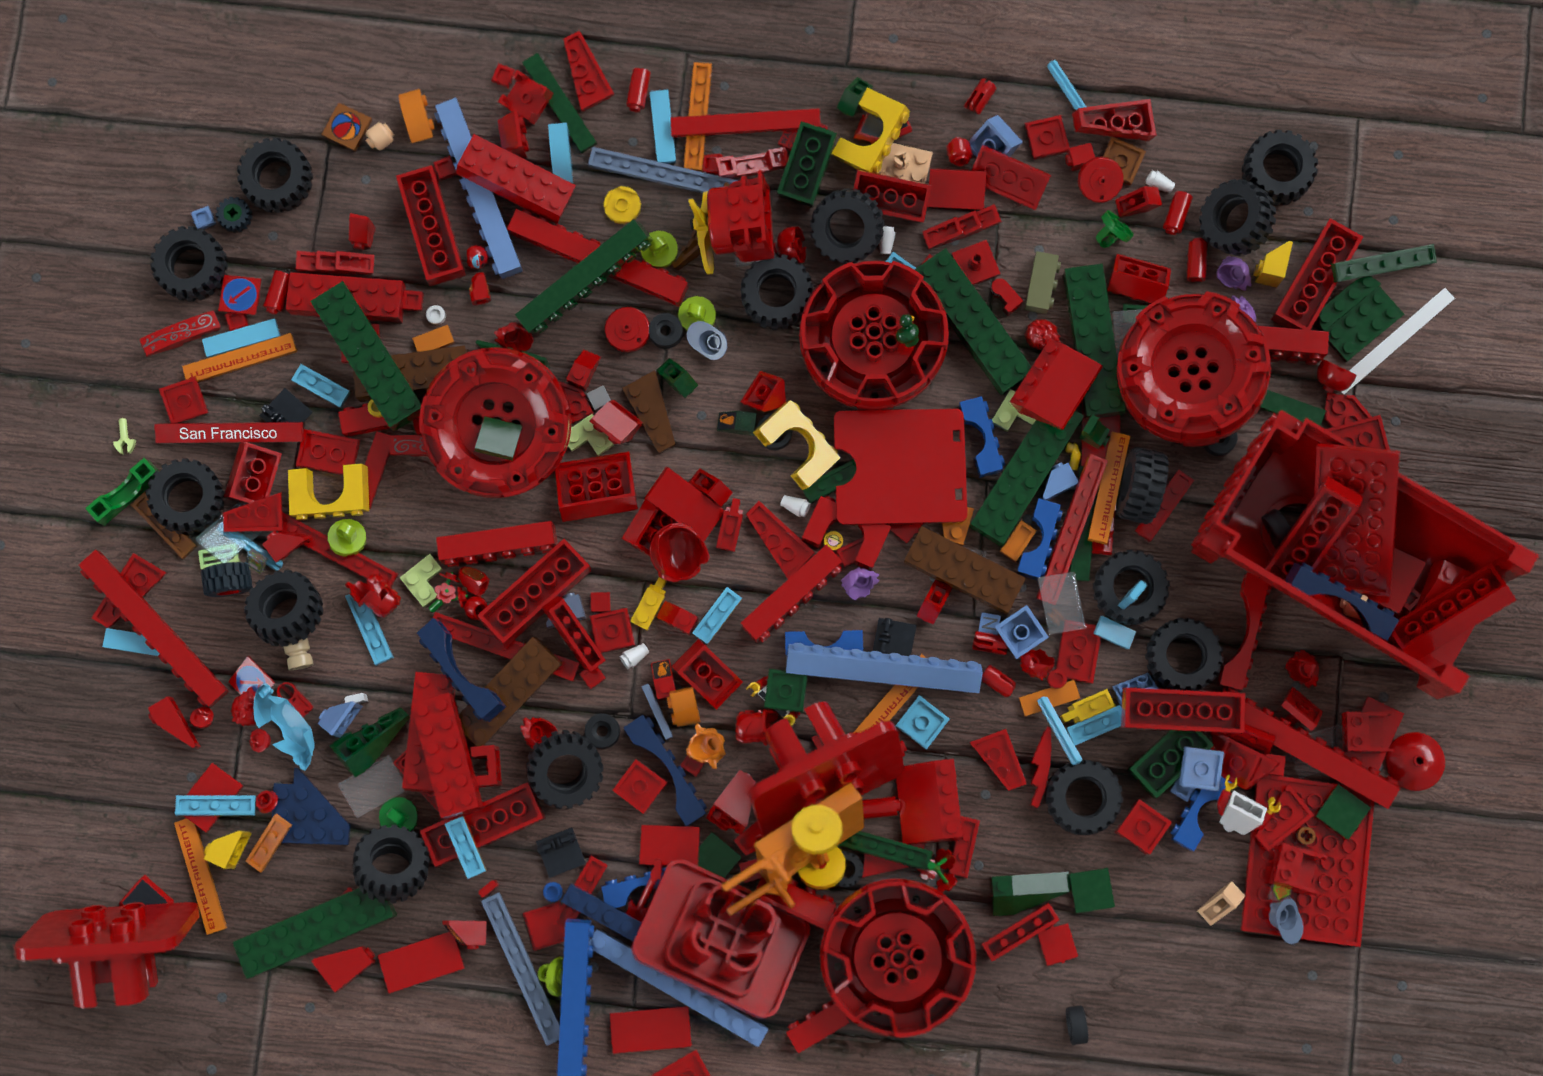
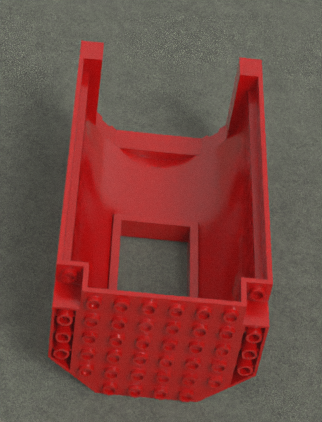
[1191,410,1539,699]

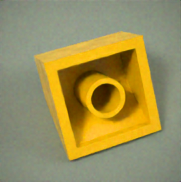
[1253,241,1293,288]
[204,831,252,869]

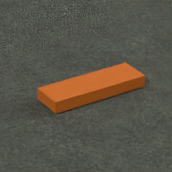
[1018,680,1080,716]
[245,814,292,873]

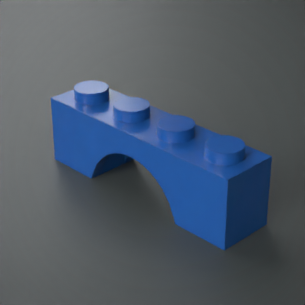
[959,396,1005,478]
[1016,498,1063,580]
[785,630,863,657]
[1170,776,1232,851]
[601,868,666,908]

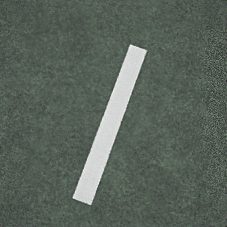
[1341,288,1455,395]

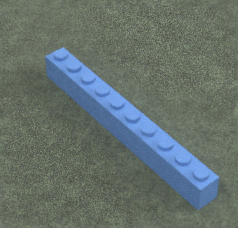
[434,98,523,279]
[786,643,983,693]
[590,928,769,1047]

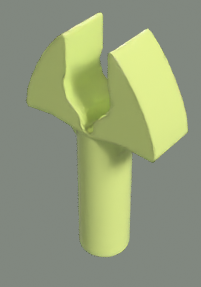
[113,418,136,455]

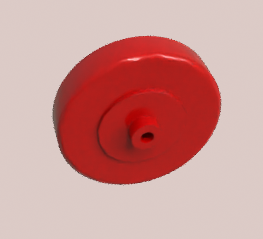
[1078,156,1124,203]
[605,307,650,353]

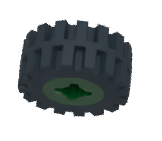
[216,196,253,233]

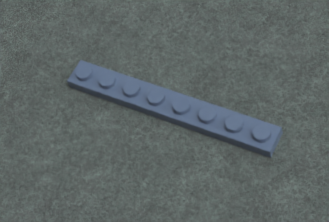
[588,147,738,193]
[481,892,560,1046]

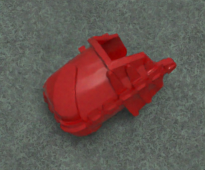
[345,573,401,618]
[735,708,778,746]

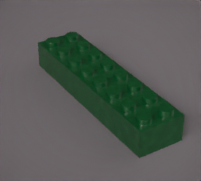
[515,219,653,334]
[915,248,1032,396]
[1063,263,1125,420]
[310,281,422,432]
[969,411,1084,547]
[232,888,398,979]

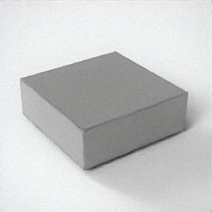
[586,385,611,411]

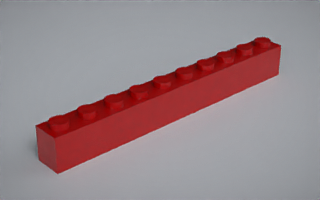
[507,209,689,307]
[78,549,229,707]
[1222,687,1400,809]

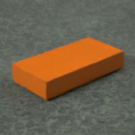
[412,325,455,352]
[1000,520,1037,563]

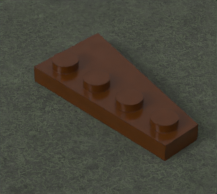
[622,370,676,454]

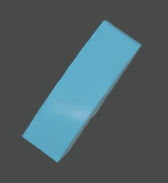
[548,123,573,183]

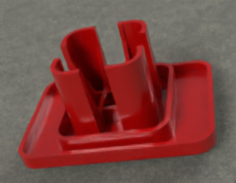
[749,702,904,837]
[631,859,810,1019]
[14,902,200,1008]

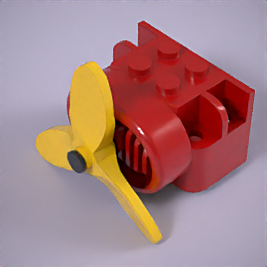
[688,170,774,274]

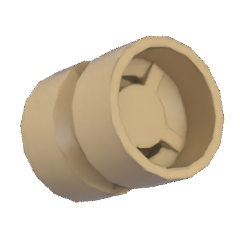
[284,638,314,671]

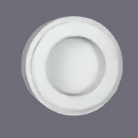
[426,305,446,325]

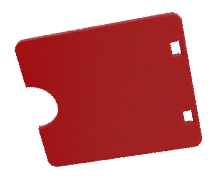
[834,409,968,525]

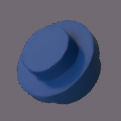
[543,882,563,902]

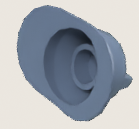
[687,321,727,360]
[1269,898,1303,944]

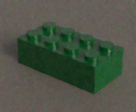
[777,121,837,208]
[1127,730,1214,799]

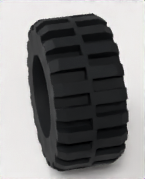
[1241,129,1318,206]
[237,137,313,213]
[1199,179,1276,256]
[810,188,885,264]
[150,226,228,302]
[740,254,813,330]
[1116,447,1169,524]
[146,458,224,535]
[1093,550,1170,626]
[244,570,323,647]
[1145,618,1224,691]
[526,730,604,809]
[1045,760,1123,835]
[353,825,429,904]

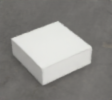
[344,693,368,704]

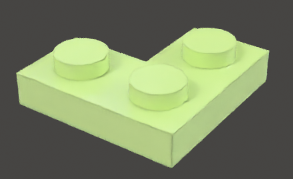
[992,389,1036,432]
[568,414,614,456]
[400,554,443,608]

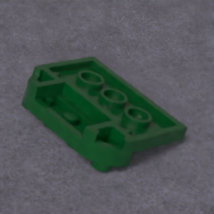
[1317,276,1404,363]

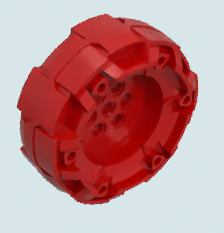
[799,261,949,410]
[1117,291,1271,447]
[419,347,572,498]
[820,879,976,1037]

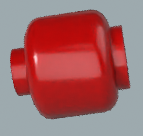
[946,137,973,167]

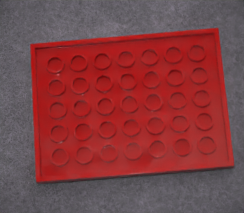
[1240,775,1375,947]

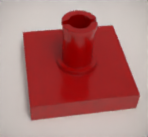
[951,239,1001,285]
[1281,687,1323,731]

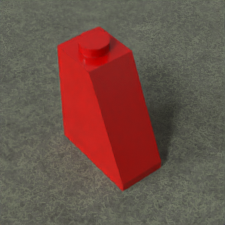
[311,946,376,992]

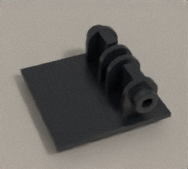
[259,388,313,423]
[873,618,917,656]
[536,827,586,878]

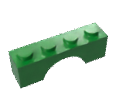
[85,458,158,526]

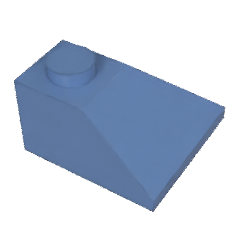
[995,605,1049,659]
[318,701,363,738]

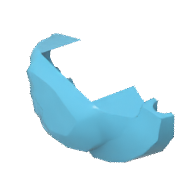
[254,684,315,771]

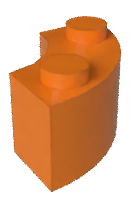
[398,89,435,143]
[667,687,701,727]

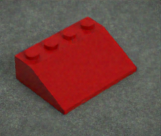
[1010,339,1103,430]
[555,452,638,522]
[896,759,963,845]

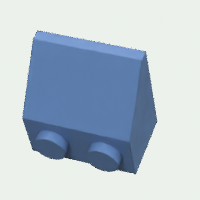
[969,115,1023,157]

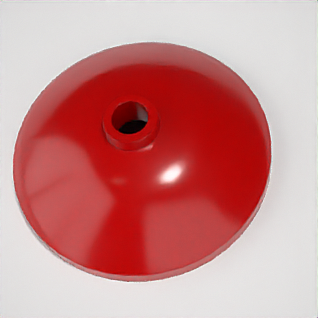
[1386,732,1445,791]

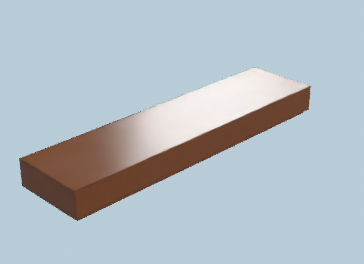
[131,492,197,559]

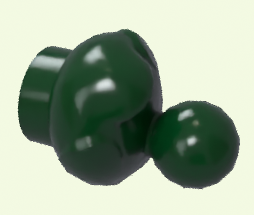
[896,314,919,347]

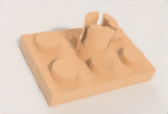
[876,143,933,184]

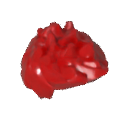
[1025,319,1062,350]
[494,322,534,352]
[1020,649,1055,681]
[1286,650,1319,689]
[231,687,257,726]
[520,717,558,749]

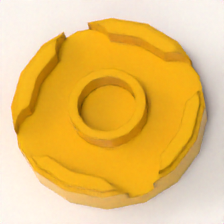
[603,186,641,224]

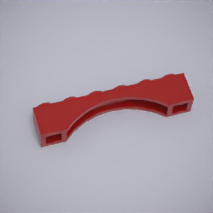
[1216,572,1272,692]

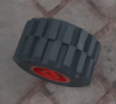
[201,562,253,597]

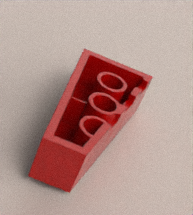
[1072,99,1157,141]

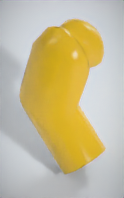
[1065,442,1081,470]

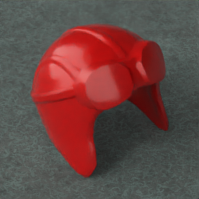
[649,523,710,582]

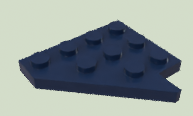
[272,768,351,845]

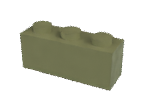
[1024,251,1061,314]

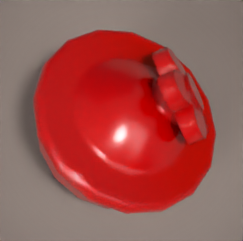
[190,707,214,729]
[249,728,271,753]
[255,791,278,813]

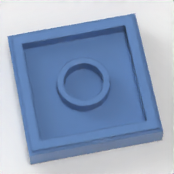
[1179,746,1224,791]

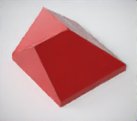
[740,371,786,412]

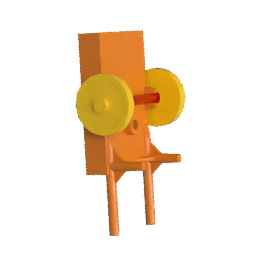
[721,783,864,916]

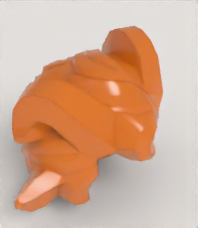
[686,723,726,769]

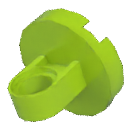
[641,231,678,268]
[678,296,716,331]
[328,519,366,557]
[538,956,564,997]

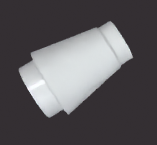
[1145,170,1175,193]
[879,226,896,254]
[781,495,810,517]
[620,643,649,669]

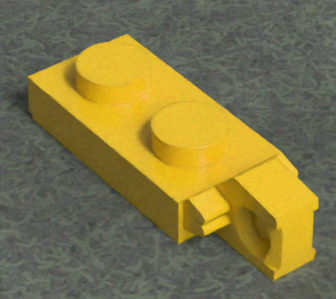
[630,577,667,631]
[1060,689,1116,723]

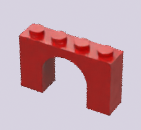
[802,496,891,571]

